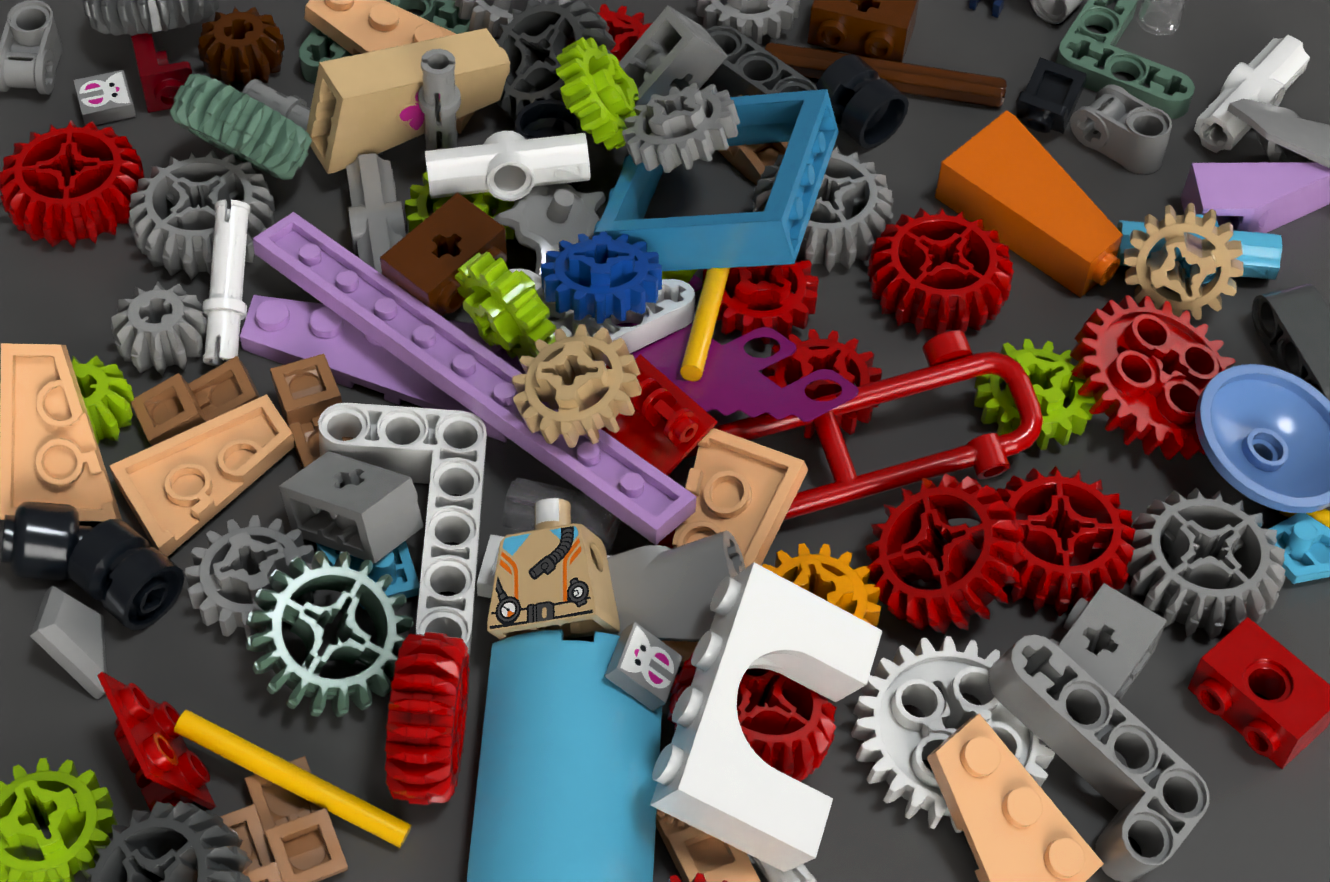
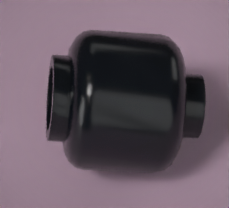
[1,502,91,580]

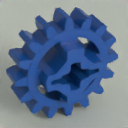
[541,232,662,324]

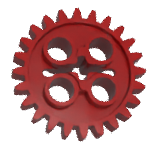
[1070,295,1236,460]

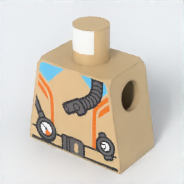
[487,498,620,640]

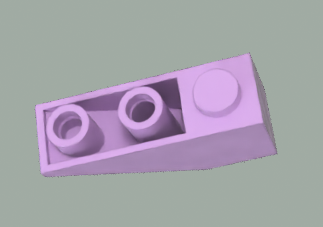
[1181,162,1330,233]

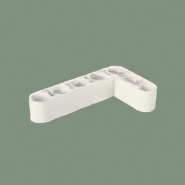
[318,403,487,667]

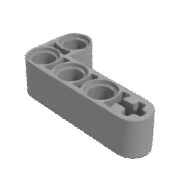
[988,634,1209,882]

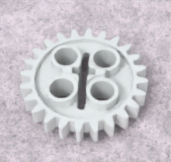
[851,636,1055,833]

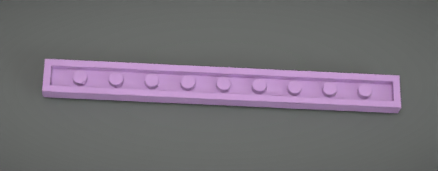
[253,212,697,545]

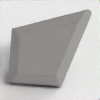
[30,586,107,699]

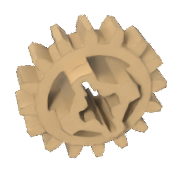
[1124,203,1244,320]
[512,324,642,448]

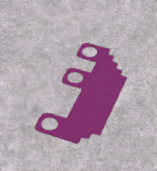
[616,275,859,422]

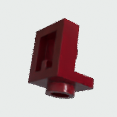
[131,33,192,113]

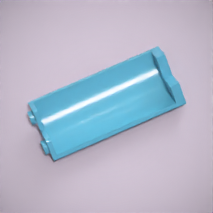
[466,629,662,882]

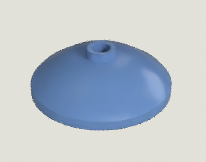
[1195,364,1330,513]

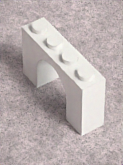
[650,562,882,872]

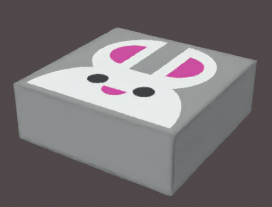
[73,70,136,125]
[604,622,683,711]

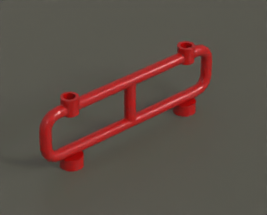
[657,330,1043,549]

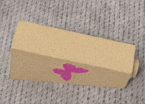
[306,28,511,174]

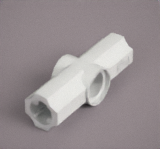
[1194,35,1310,153]
[425,131,591,201]

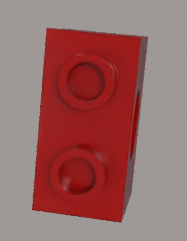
[1187,617,1330,769]

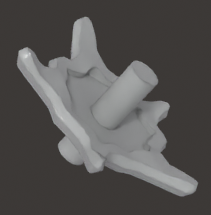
[493,184,605,277]

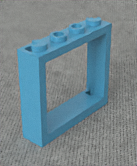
[594,89,839,271]

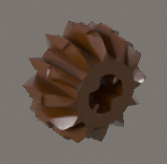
[198,7,285,87]

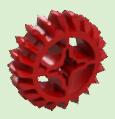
[0,120,145,248]
[868,206,1014,335]
[980,466,1136,617]
[865,473,1027,634]
[385,632,470,805]
[667,653,837,782]

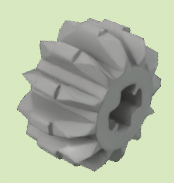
[111,281,207,376]

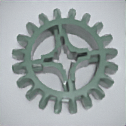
[170,74,312,180]
[245,550,414,717]

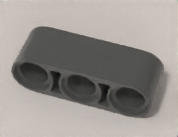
[703,25,817,97]
[1252,284,1330,401]

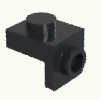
[1016,57,1087,134]

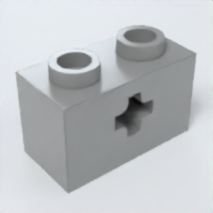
[619,5,728,106]
[279,451,424,564]
[1047,583,1167,724]

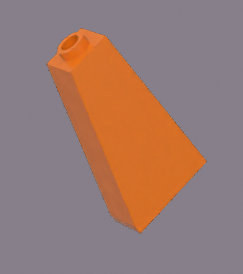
[935,110,1123,298]

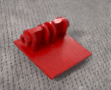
[601,354,718,476]
[97,672,216,813]

